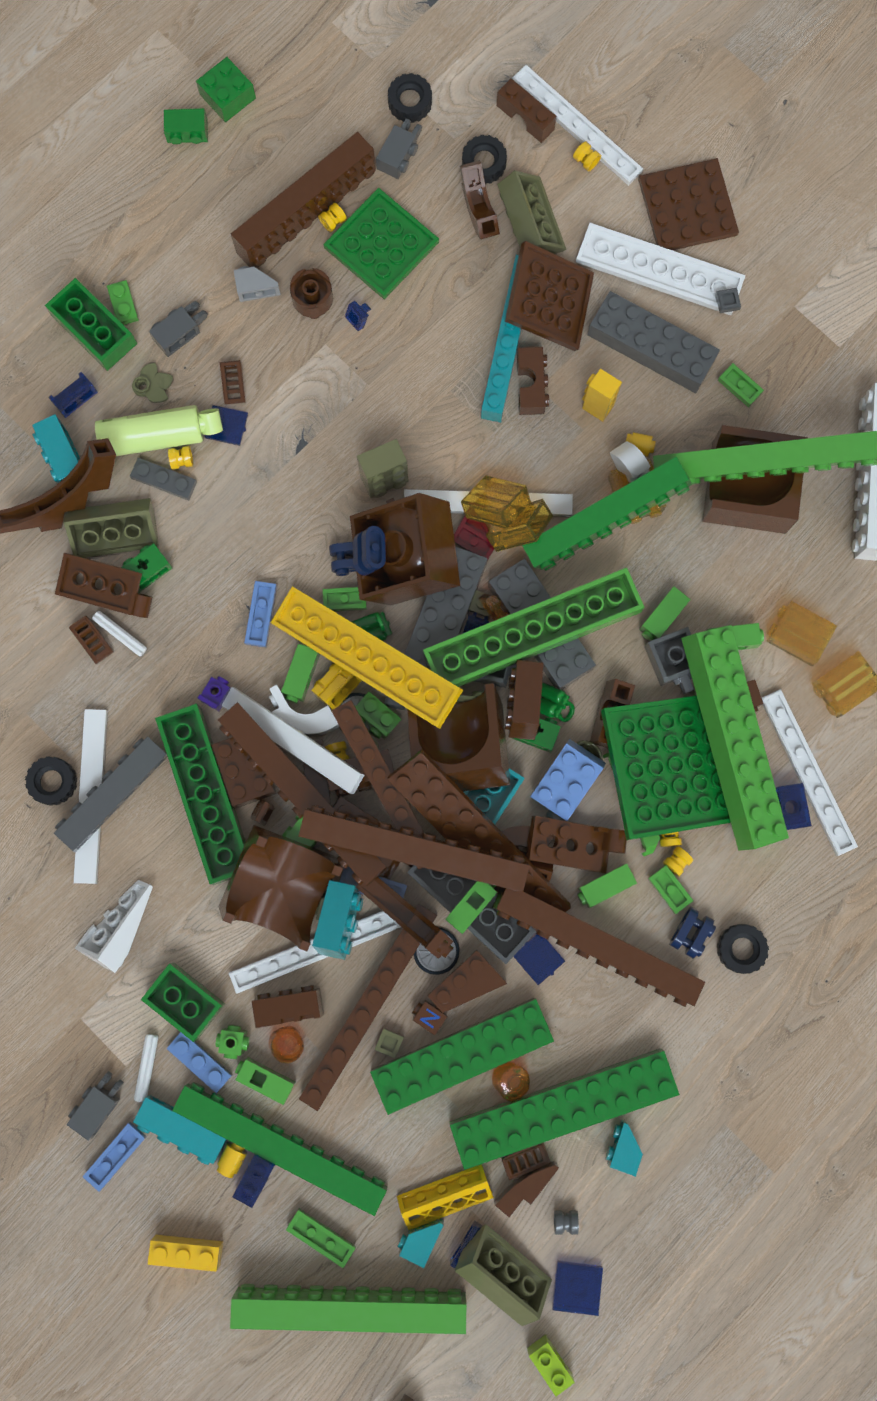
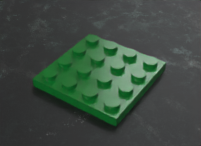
[323,188,439,300]

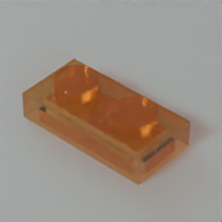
[478,593,509,621]

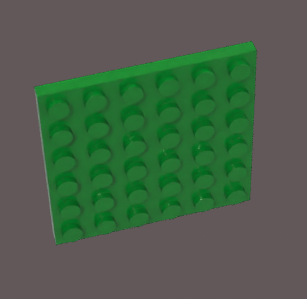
[601,696,731,841]

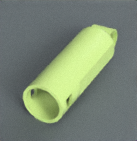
[95,405,223,456]

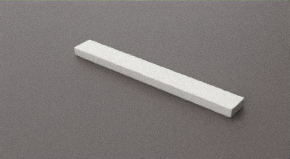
[512,65,643,186]
[404,489,573,517]
[222,687,364,794]
[762,689,858,856]
[74,709,108,884]
[229,911,401,994]

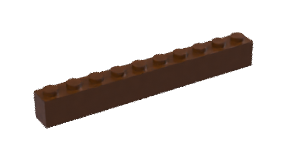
[218,702,387,886]
[298,805,530,892]
[492,887,705,1007]
[299,903,437,1111]

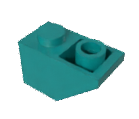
[605,1120,643,1177]

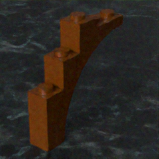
[0,438,116,534]
[356,877,454,959]

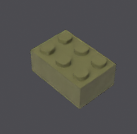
[357,439,409,498]

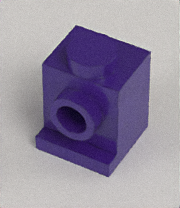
[198,676,231,712]

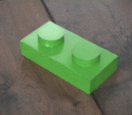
[107,280,139,325]
[718,363,764,408]
[323,587,367,611]
[648,865,693,914]

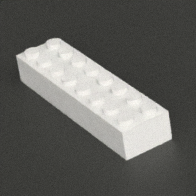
[852,383,877,561]

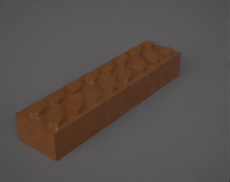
[231,131,376,268]

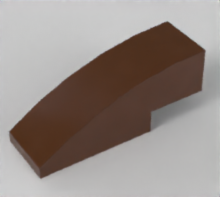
[494,1161,559,1218]

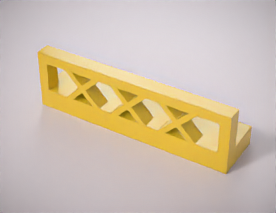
[397,1164,494,1230]

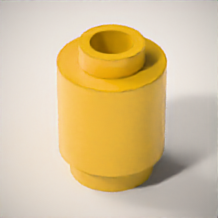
[626,432,656,457]
[217,1143,247,1178]

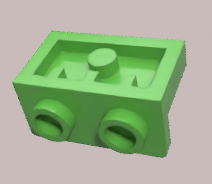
[355,691,401,740]

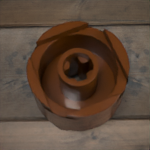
[290,268,333,319]

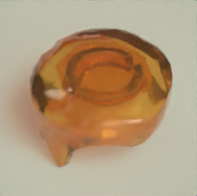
[268,1026,304,1064]
[492,1062,530,1101]

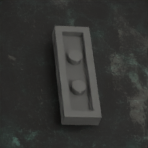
[130,458,197,501]

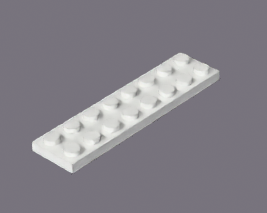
[576,223,746,315]

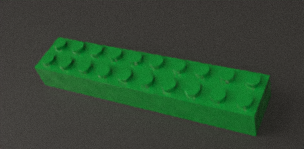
[449,1049,680,1170]

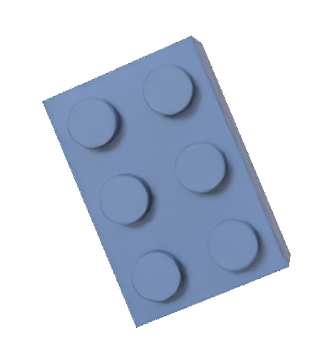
[530,739,606,821]

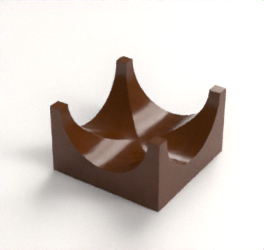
[218,825,343,952]

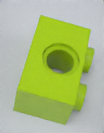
[527,1334,575,1397]

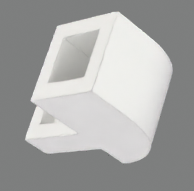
[609,441,651,483]

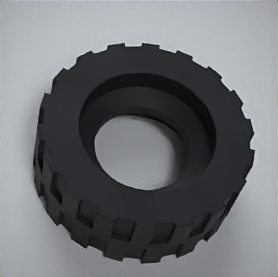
[388,73,432,123]
[462,135,507,184]
[25,756,77,806]
[717,924,769,974]

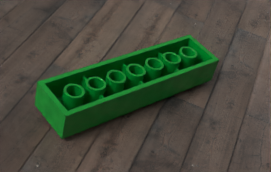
[522,456,692,571]
[155,704,246,885]
[370,998,554,1115]

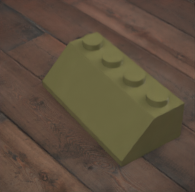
[497,170,566,254]
[63,498,159,558]
[455,1224,552,1326]

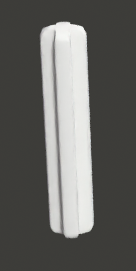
[92,611,147,656]
[134,1034,158,1102]

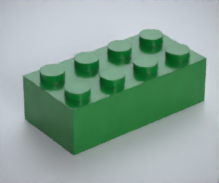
[45,278,137,371]

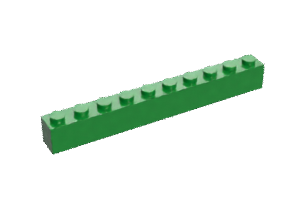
[172,1082,388,1216]

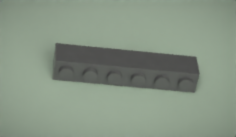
[53,736,168,853]

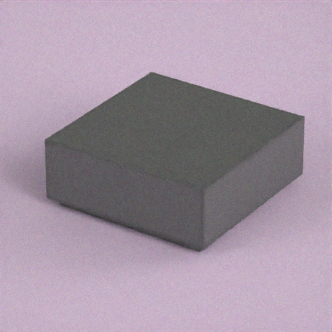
[715,288,741,313]

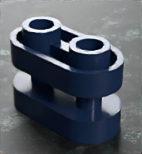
[353,526,386,576]
[329,542,356,576]
[669,907,716,959]

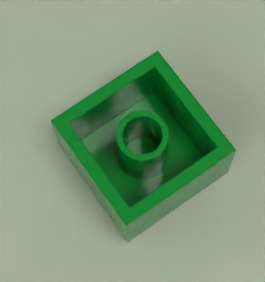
[196,57,256,123]

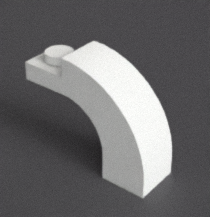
[269,685,339,737]

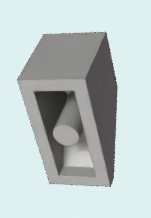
[234,266,281,302]

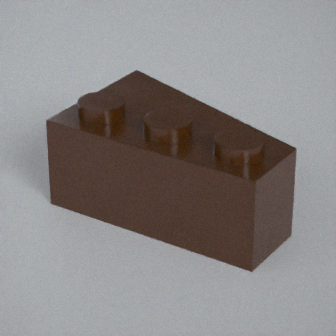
[427,950,507,1013]
[252,985,324,1028]

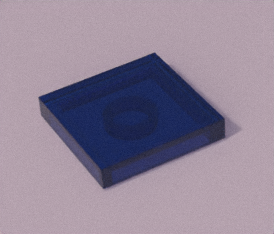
[552,1261,603,1316]

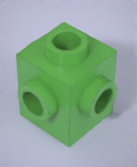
[216,1025,249,1059]

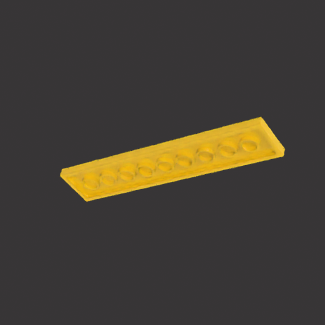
[270,586,463,729]

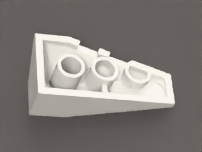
[75,880,153,973]

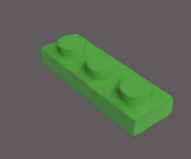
[286,1208,356,1268]

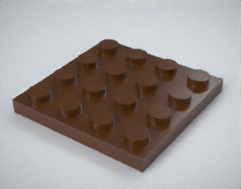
[638,158,739,251]
[505,241,594,351]

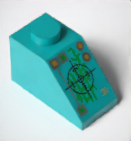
[397,1219,444,1268]

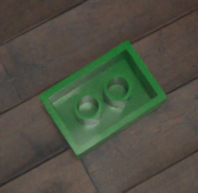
[141,963,225,1042]

